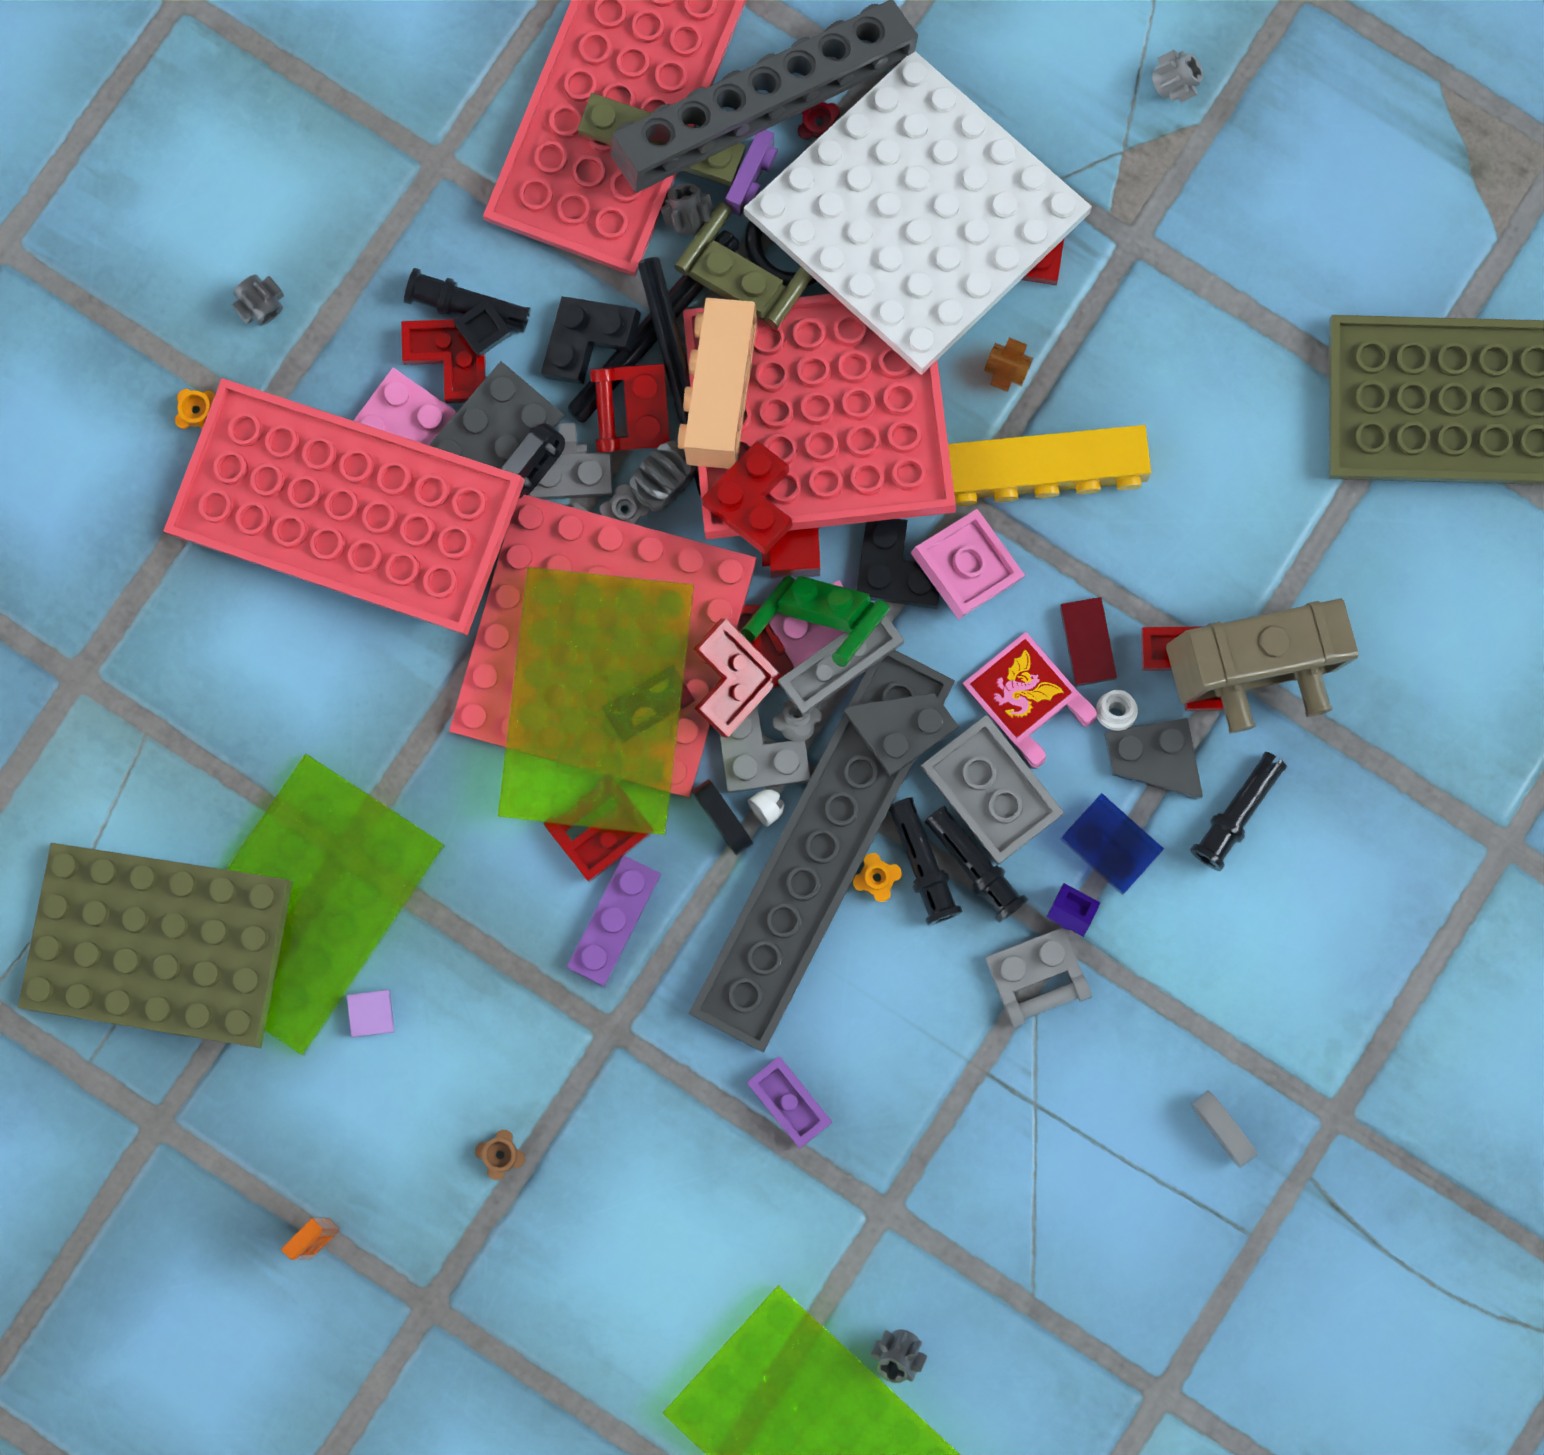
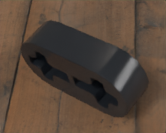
[502,423,565,498]
[692,779,753,856]

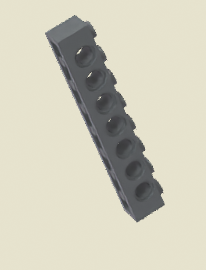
[610,0,918,193]

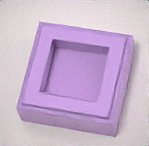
[347,990,395,1038]

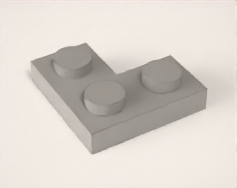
[719,705,810,794]

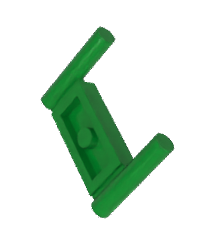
[741,576,889,667]

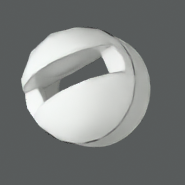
[748,790,785,827]

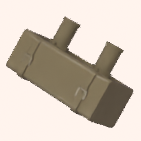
[1166,598,1358,734]

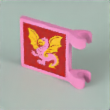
[962,632,1097,769]

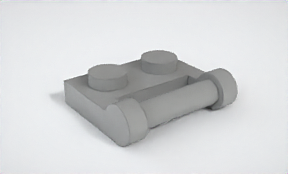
[985,927,1092,1028]

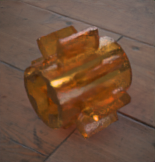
[984,337,1034,392]

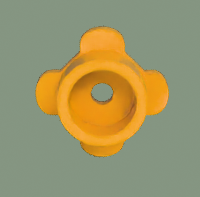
[174,389,215,429]
[853,853,902,902]

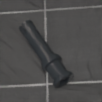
[404,268,531,333]
[1190,752,1287,871]
[889,797,963,926]
[924,805,1028,923]

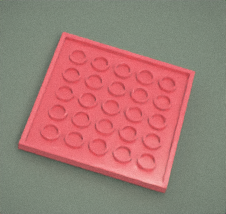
[683,294,956,539]
[449,494,757,798]

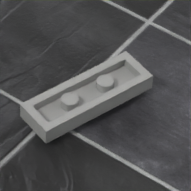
[778,615,904,716]

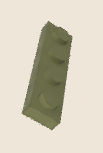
[578,93,746,187]

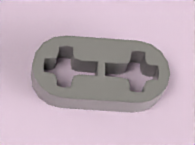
[1191,1090,1257,1168]

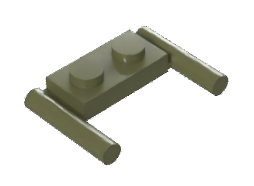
[674,202,813,329]

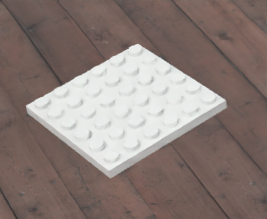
[744,51,1092,375]

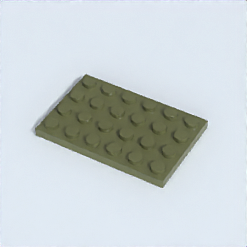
[1329,315,1544,485]
[18,843,293,1049]

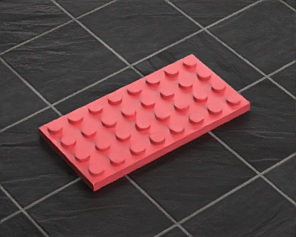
[483,0,747,277]
[163,378,525,636]

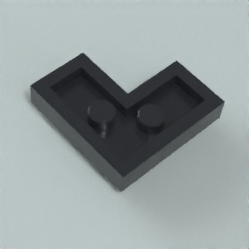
[541,296,641,385]
[856,519,939,609]

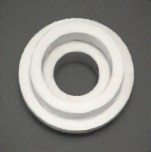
[1096,690,1138,731]

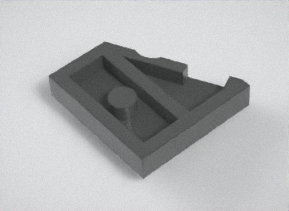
[843,693,959,777]
[1104,718,1203,799]

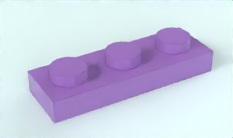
[567,855,661,987]

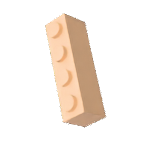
[678,297,757,469]

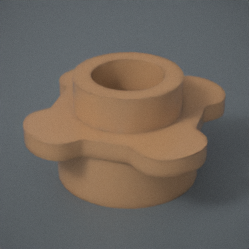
[475,1130,525,1180]

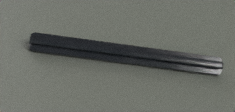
[567,230,739,423]
[638,257,701,496]

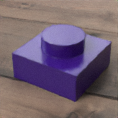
[1046,883,1101,937]

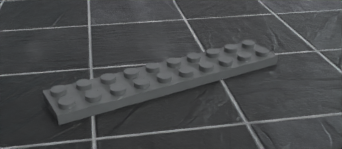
[689,650,955,1053]

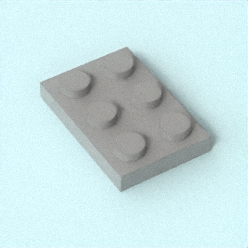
[921,715,1064,865]

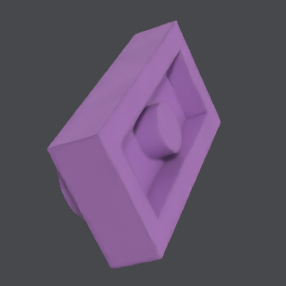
[725,130,778,217]
[746,1056,832,1149]

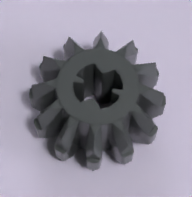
[629,440,698,512]

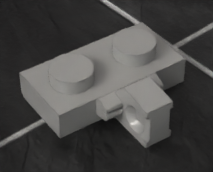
[529,423,613,500]

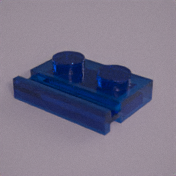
[1060,793,1164,895]

